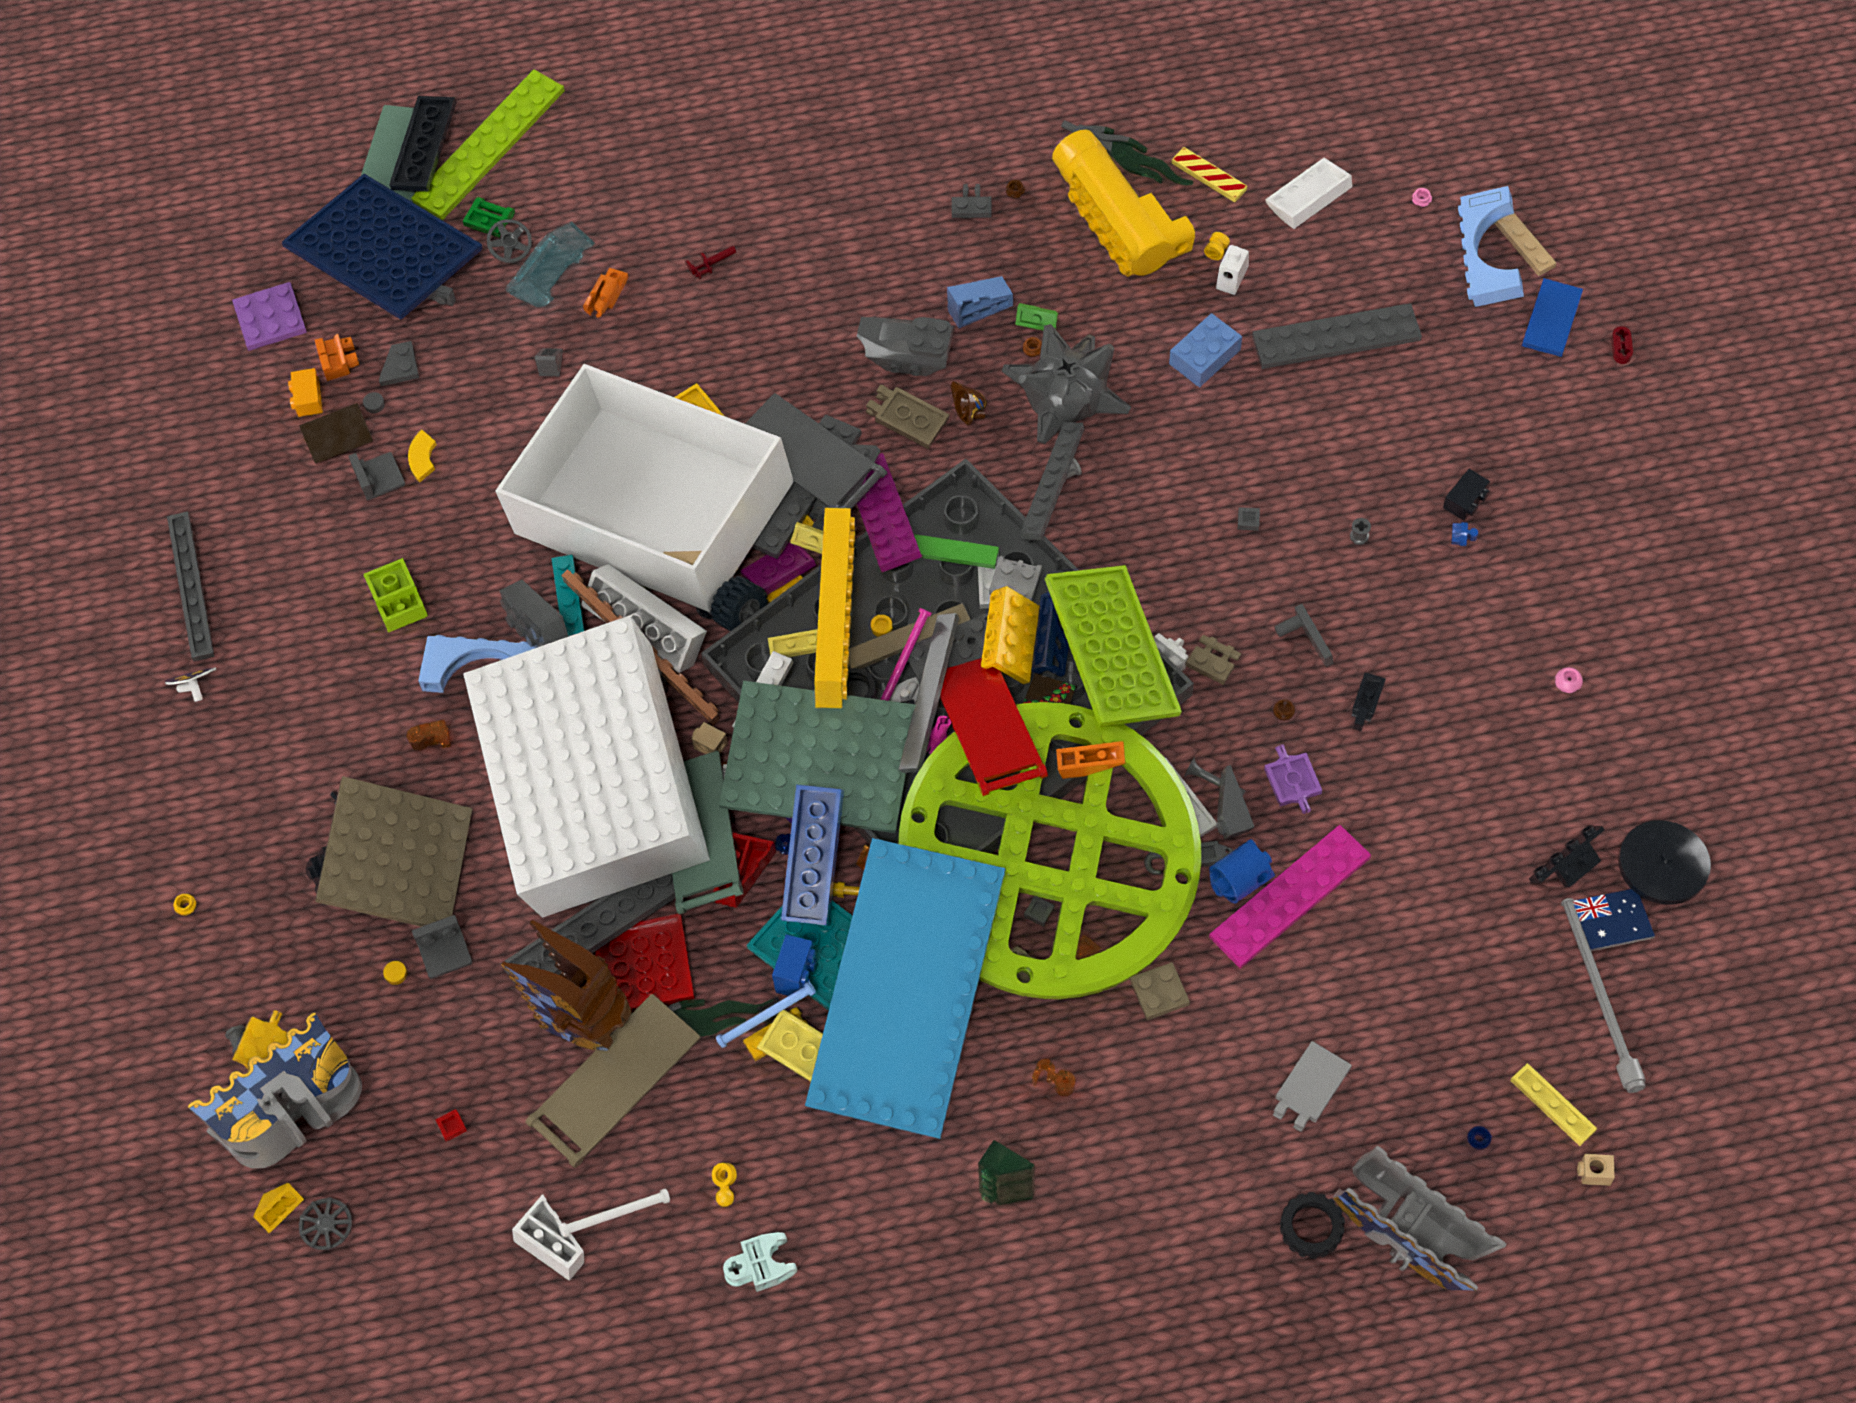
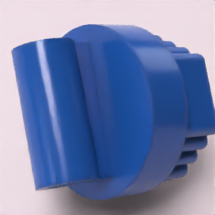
[1451,522,1478,546]

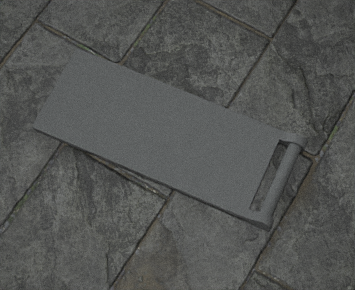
[745,393,887,509]

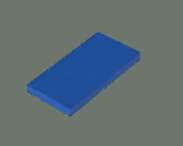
[1522,278,1583,357]

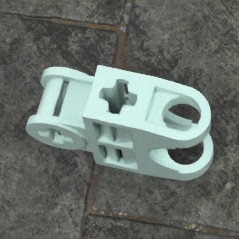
[723,1232,798,1292]

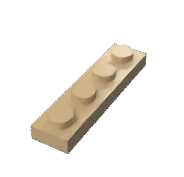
[1494,213,1556,276]

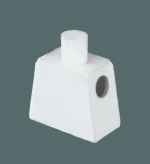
[1216,245,1249,295]

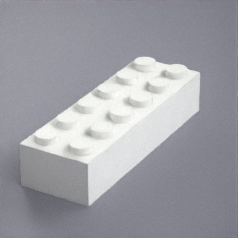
[581,564,707,673]

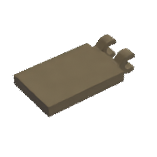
[866,385,950,449]

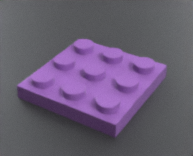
[232,282,307,351]

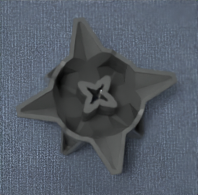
[1002,324,1131,444]

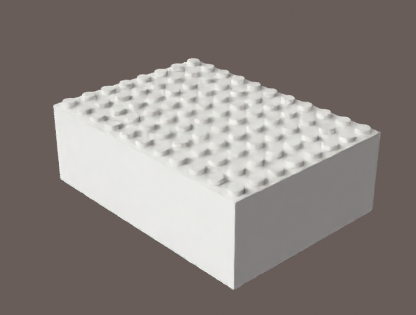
[496,364,794,612]
[463,615,710,918]

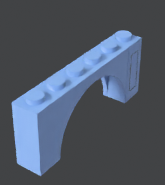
[1458,186,1524,307]
[418,635,535,693]

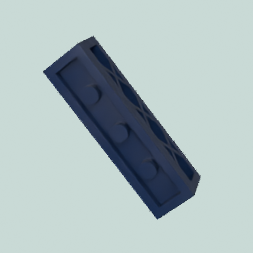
[1031,592,1069,677]

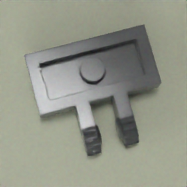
[952,184,991,218]

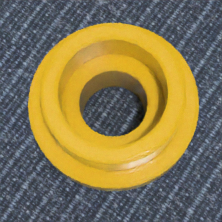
[173,894,196,916]

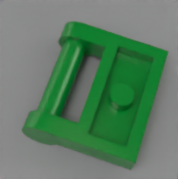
[462,197,515,238]

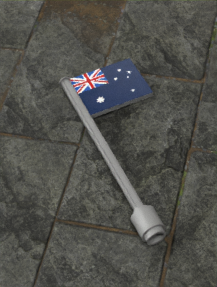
[1561,889,1655,1093]

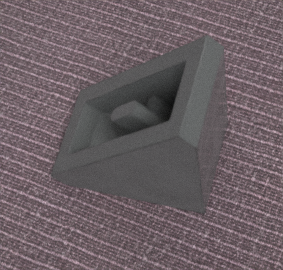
[535,348,563,377]

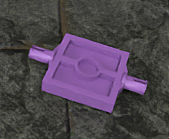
[1264,745,1322,814]

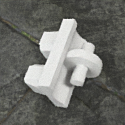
[1154,633,1188,671]

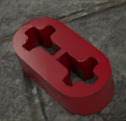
[1611,326,1633,364]

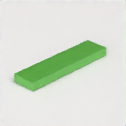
[914,534,999,569]

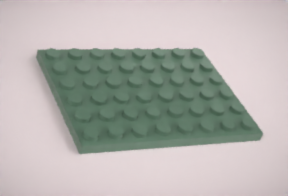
[719,680,916,833]

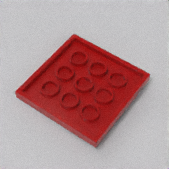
[595,914,695,1012]

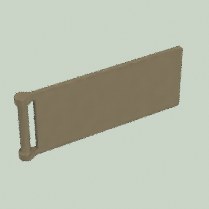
[525,994,700,1168]

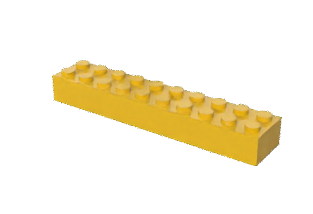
[814,508,855,708]

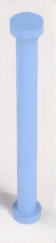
[716,982,816,1048]

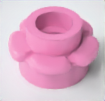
[1412,188,1432,207]

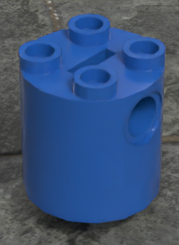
[1209,839,1275,904]

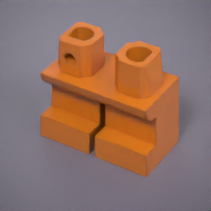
[315,334,359,381]

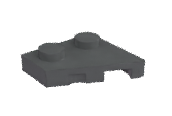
[379,341,419,386]

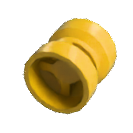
[1204,232,1230,261]

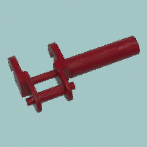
[685,246,737,280]

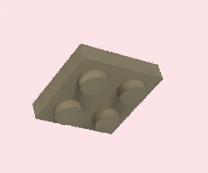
[1130,962,1190,1020]

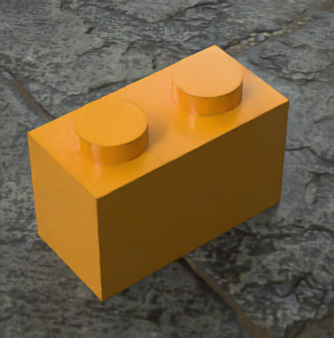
[288,368,323,417]

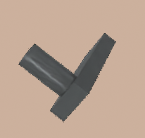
[1274,604,1334,667]

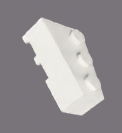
[512,1194,584,1281]

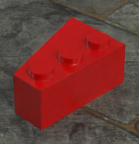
[713,833,776,908]

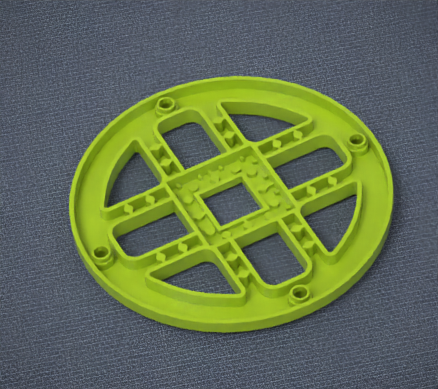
[898,702,1201,999]

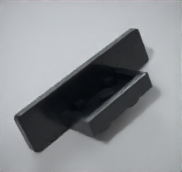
[1529,825,1605,888]

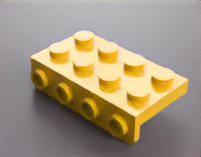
[981,586,1040,684]

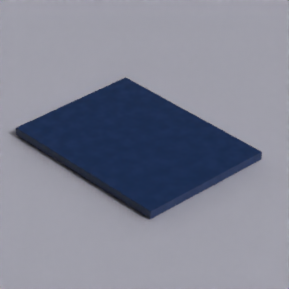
[282,174,483,320]

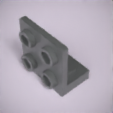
[348,452,405,501]
[412,915,472,979]

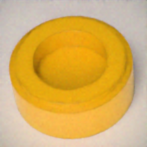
[871,615,893,637]
[383,961,407,985]

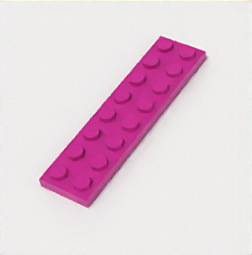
[1209,825,1371,969]

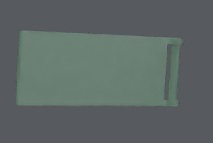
[361,105,416,202]
[672,751,743,915]

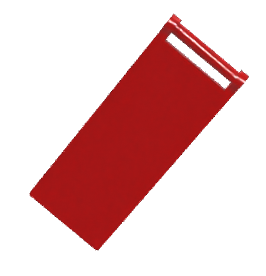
[940,658,1048,796]

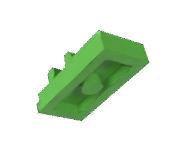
[1015,303,1058,330]

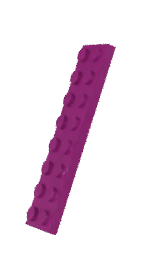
[857,453,922,572]

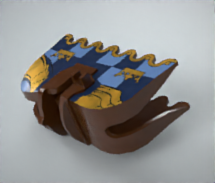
[501,920,631,1051]

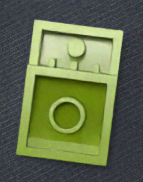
[363,558,428,633]

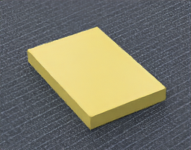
[757,1010,823,1082]

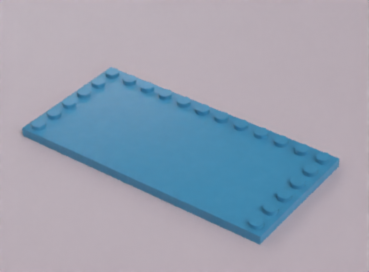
[805,838,1006,1139]

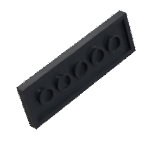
[389,96,457,192]

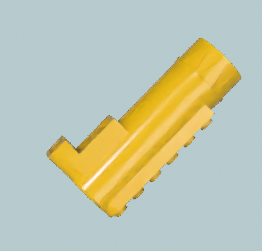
[1052,130,1195,277]

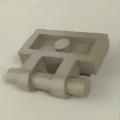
[1186,635,1242,685]

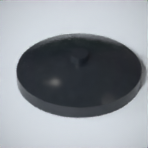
[1618,820,1711,905]

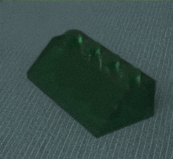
[978,1140,1035,1205]

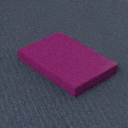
[741,541,816,595]

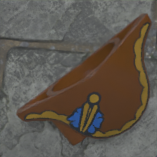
[950,381,987,426]

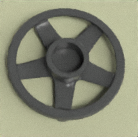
[487,219,532,263]

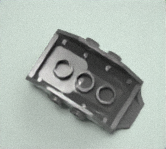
[857,316,955,376]

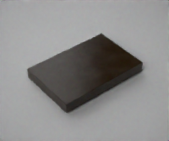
[299,403,373,465]

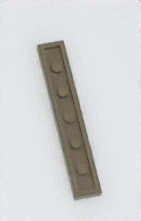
[848,603,971,669]

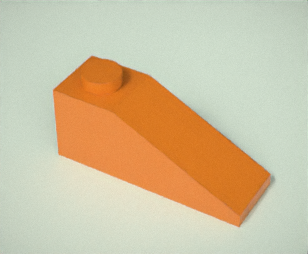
[1056,741,1126,779]

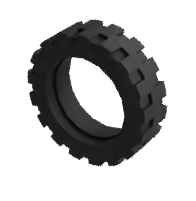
[1280,1192,1345,1259]

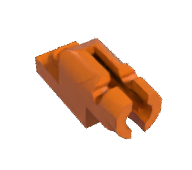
[583,268,629,318]

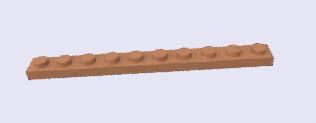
[562,569,719,726]

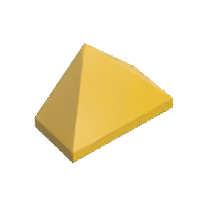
[253,1183,304,1233]

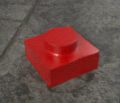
[435,1109,467,1142]

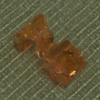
[1032,1059,1076,1096]

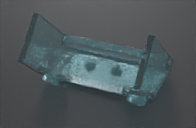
[505,221,595,308]

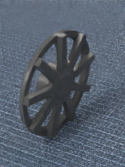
[299,1197,352,1250]

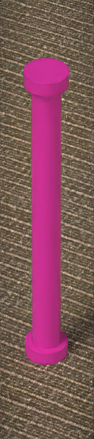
[879,608,932,701]

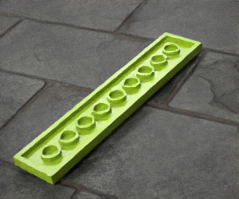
[411,69,565,221]

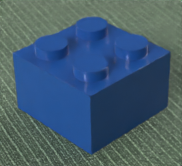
[772,934,817,1000]

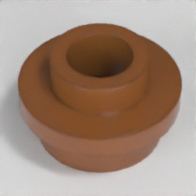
[1023,337,1042,357]

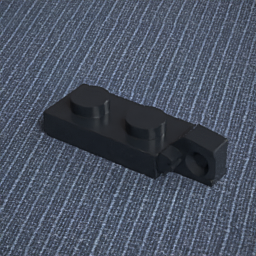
[1352,672,1386,732]

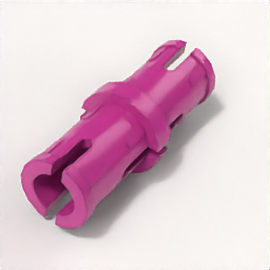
[926,715,951,754]

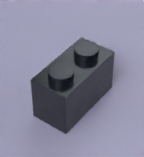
[1443,468,1490,521]

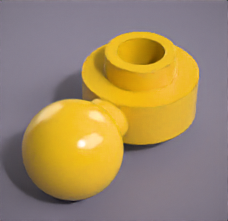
[712,1163,737,1207]

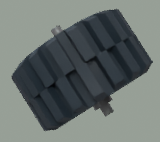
[711,576,768,631]

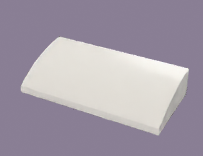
[1265,158,1352,229]

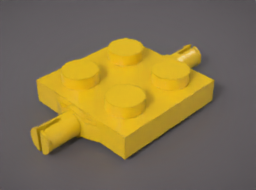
[232,1010,288,1071]

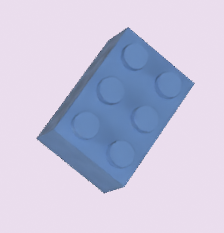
[1169,313,1242,388]

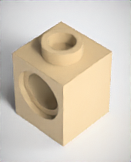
[692,722,728,754]
[1577,1154,1615,1186]

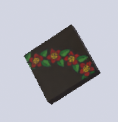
[1023,673,1077,705]

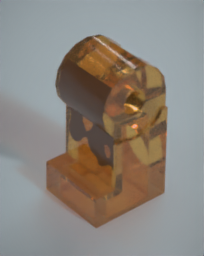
[406,720,451,751]

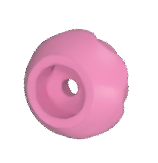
[1555,667,1583,693]

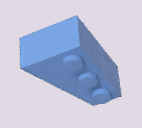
[947,276,1013,328]

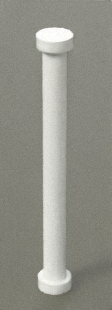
[559,1189,670,1238]

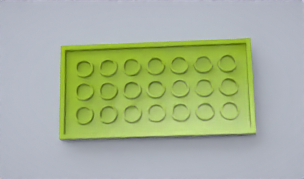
[1045,565,1182,727]

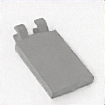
[1273,1041,1352,1132]

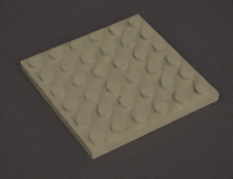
[315,776,472,927]

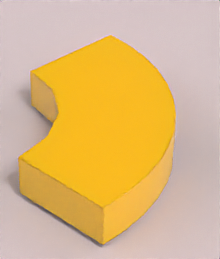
[408,430,437,482]

